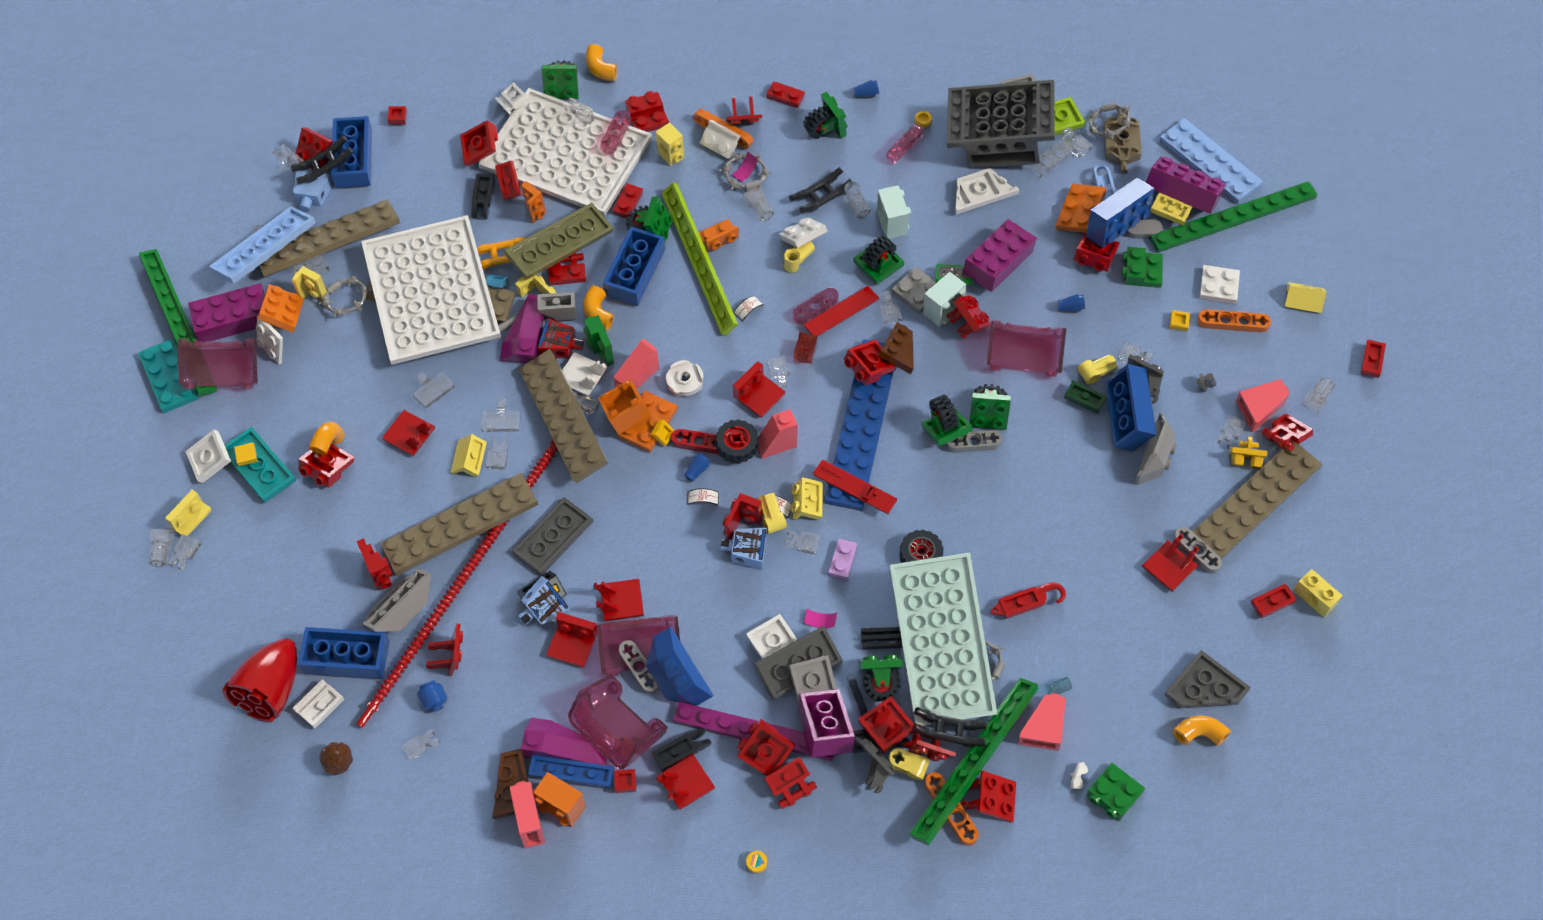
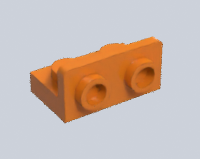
[521,181,546,223]
[699,219,739,253]

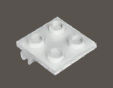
[256,316,283,364]
[562,352,607,397]

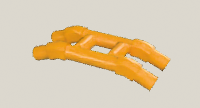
[477,237,526,269]

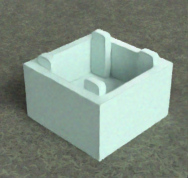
[876,185,911,239]
[923,272,966,327]

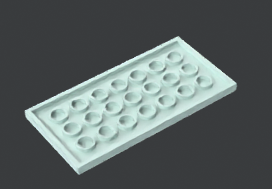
[890,552,997,726]

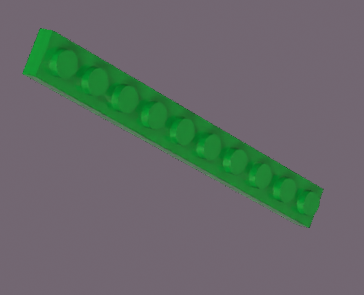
[1150,181,1318,253]
[139,249,217,397]
[909,678,1039,846]

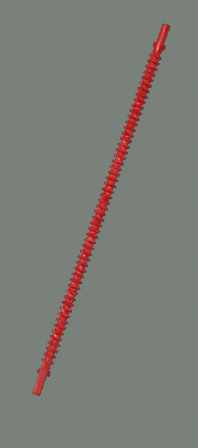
[356,440,558,728]

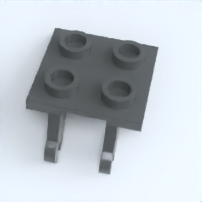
[1127,354,1164,404]
[854,737,894,794]

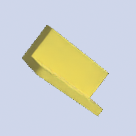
[1285,282,1327,313]
[451,434,487,477]

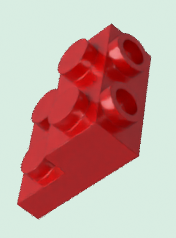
[625,91,669,132]
[460,120,498,166]
[1073,233,1120,272]
[844,339,897,385]
[298,443,354,488]
[356,538,393,590]
[737,719,795,776]

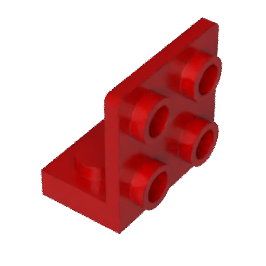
[733,361,785,417]
[723,493,762,539]
[547,612,598,668]

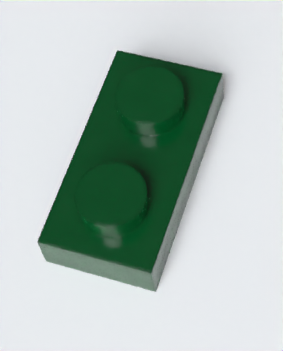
[1064,380,1107,414]

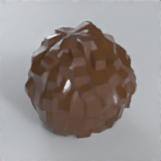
[319,742,353,776]

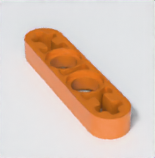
[693,109,754,149]
[1197,309,1271,333]
[925,772,979,846]

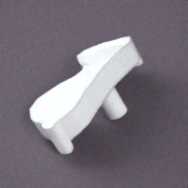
[1070,762,1088,789]

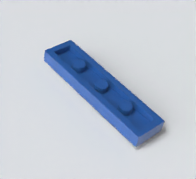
[528,755,614,789]

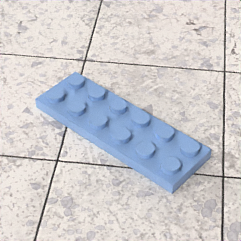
[1160,118,1263,204]
[209,206,316,284]

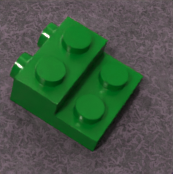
[1122,247,1163,288]
[583,315,614,366]
[1086,763,1146,821]

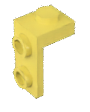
[515,275,556,297]

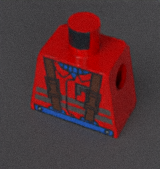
[537,318,584,359]

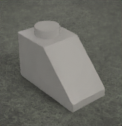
[537,292,577,321]

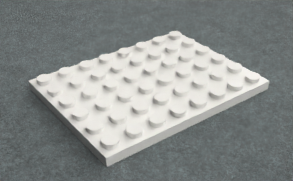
[479,88,652,216]
[361,215,501,365]

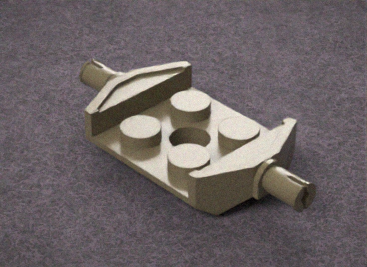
[1103,109,1141,174]

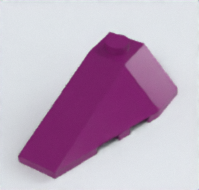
[500,294,544,364]
[521,718,608,765]

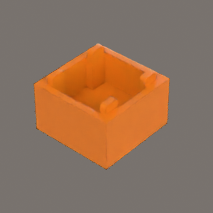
[598,379,651,435]
[533,772,586,827]

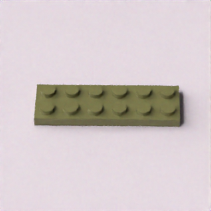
[504,203,614,280]

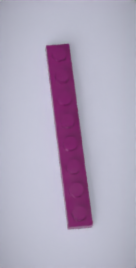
[673,702,834,761]

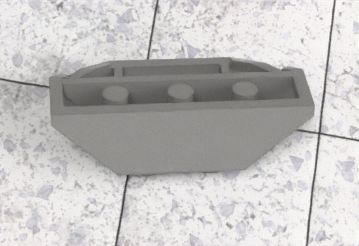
[1134,413,1177,485]
[362,569,431,632]

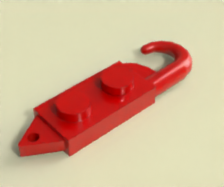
[990,582,1066,619]

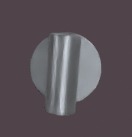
[1197,373,1217,392]

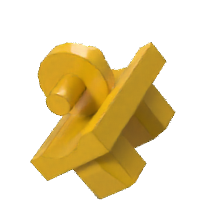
[1229,436,1267,469]

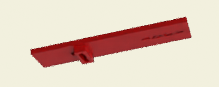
[804,286,879,338]
[813,459,898,515]

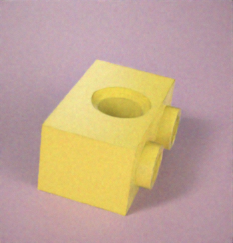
[656,123,684,166]
[1294,569,1343,617]

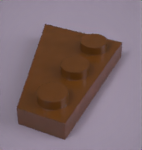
[878,322,914,375]
[492,748,529,819]

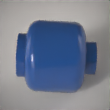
[417,681,447,713]

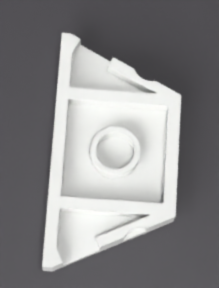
[955,168,1019,215]

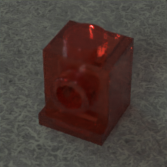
[794,332,818,364]

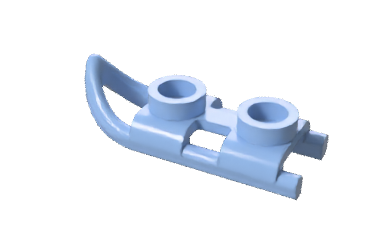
[1093,165,1116,201]

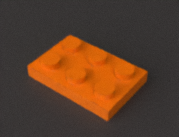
[1055,184,1107,233]
[257,284,304,333]
[617,391,678,453]

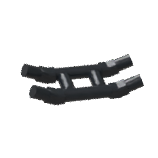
[290,135,354,184]
[789,167,854,214]
[912,707,987,747]

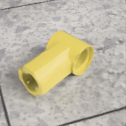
[783,241,815,273]
[1077,355,1118,385]
[758,493,787,534]

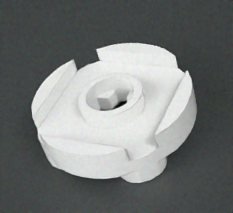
[666,360,704,397]

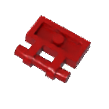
[548,253,586,286]
[1262,413,1313,451]
[764,757,817,809]

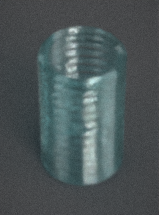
[1046,677,1072,695]

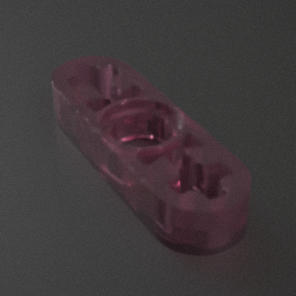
[601,110,631,154]
[886,124,924,164]
[793,288,839,325]

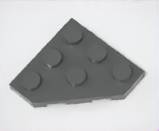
[1164,650,1251,708]

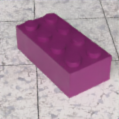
[1145,157,1226,214]
[962,219,1037,292]
[188,283,265,344]

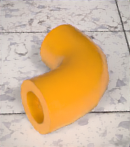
[585,44,617,81]
[583,285,614,331]
[308,421,345,455]
[1172,715,1231,746]

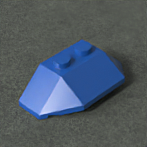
[646,626,714,706]

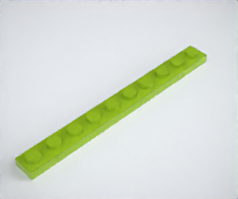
[661,182,738,335]

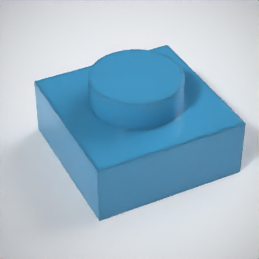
[486,274,509,289]

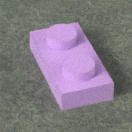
[828,539,858,581]

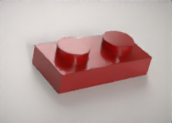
[767,81,805,108]
[495,161,522,200]
[612,183,643,219]
[1360,339,1386,378]
[1250,584,1297,619]

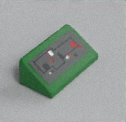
[935,264,973,285]

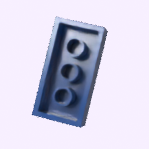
[331,116,372,188]
[1086,178,1154,248]
[603,227,665,306]
[1105,364,1156,452]
[298,627,390,679]

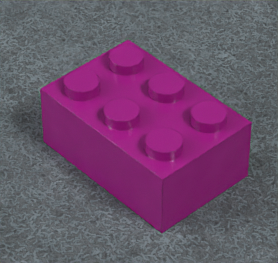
[797,689,855,757]

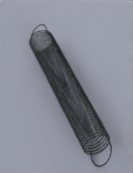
[847,674,868,716]

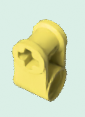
[889,748,930,780]

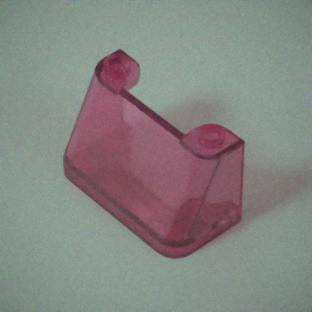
[986,320,1067,377]
[178,338,258,390]
[597,615,680,677]
[568,674,668,770]

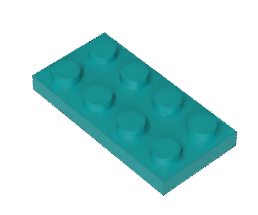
[138,338,199,414]
[224,426,297,503]

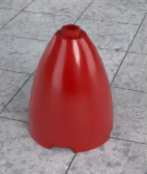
[222,638,297,722]

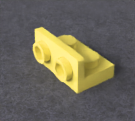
[1150,192,1192,226]
[292,266,327,300]
[791,477,823,520]
[165,490,212,538]

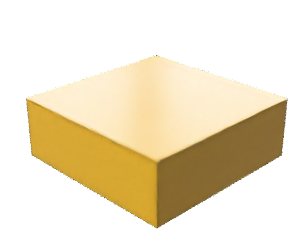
[1169,310,1190,332]
[650,419,675,446]
[234,442,258,466]

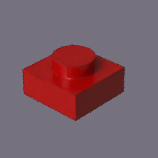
[387,106,407,124]
[614,769,637,793]

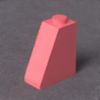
[613,338,659,389]
[1236,379,1289,432]
[757,409,798,459]
[1018,693,1066,751]
[510,781,545,848]

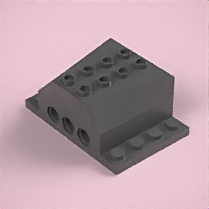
[947,80,1055,169]

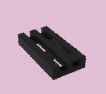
[861,627,902,650]

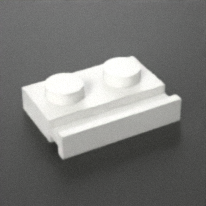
[495,82,529,115]
[700,120,741,159]
[293,679,344,729]

